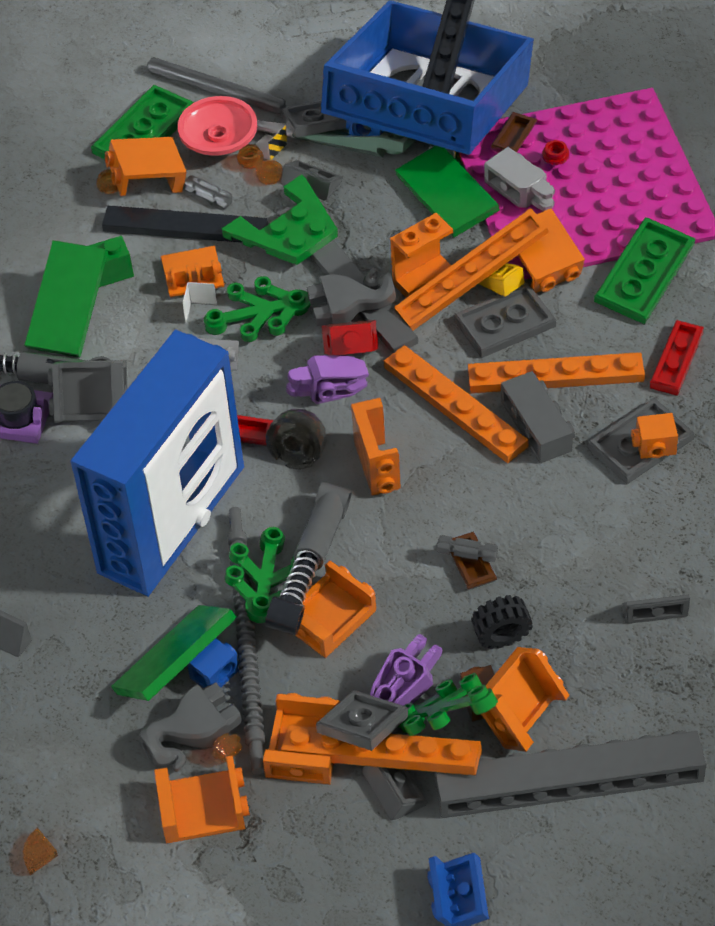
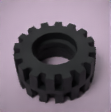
[471,595,533,649]

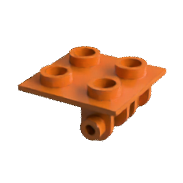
[161,246,225,297]

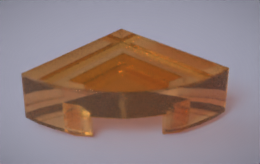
[23,828,58,875]

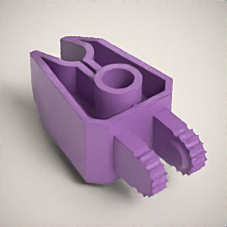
[286,355,369,404]
[370,634,443,706]

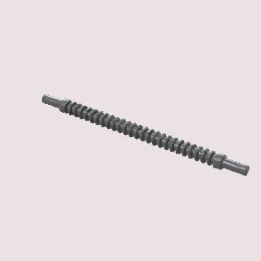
[228,507,265,775]

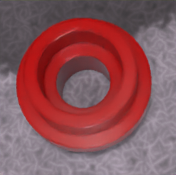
[542,140,569,165]

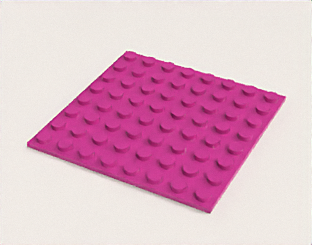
[458,87,715,280]

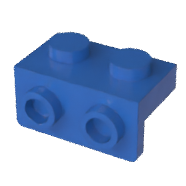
[427,852,489,926]

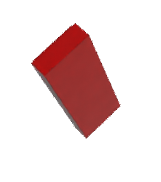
[650,320,704,396]

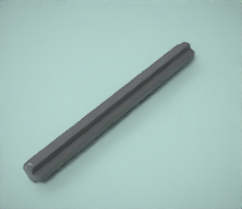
[147,57,286,114]

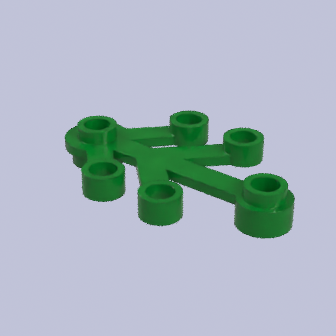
[204,276,311,342]
[224,527,295,623]
[398,673,498,736]

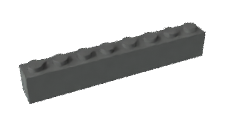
[435,730,706,818]

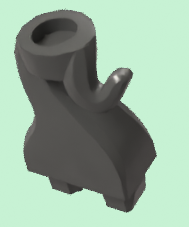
[306,267,396,326]
[139,683,242,772]

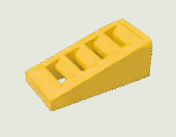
[479,263,525,297]

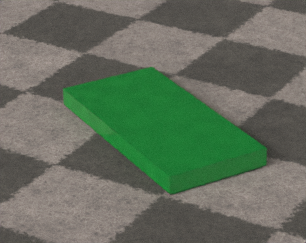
[91,85,194,159]
[395,146,500,238]
[594,217,695,325]
[24,240,108,358]
[111,605,236,701]

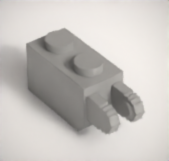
[484,147,555,211]

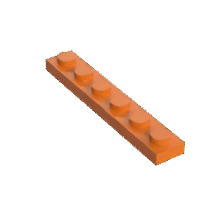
[394,208,549,331]
[384,345,529,464]
[468,352,645,393]
[281,725,482,776]

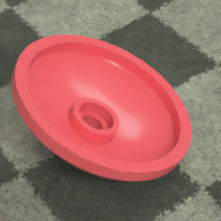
[178,96,257,156]

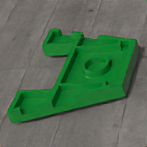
[222,174,338,265]

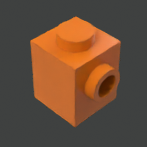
[631,413,678,459]

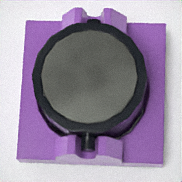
[0,381,53,444]

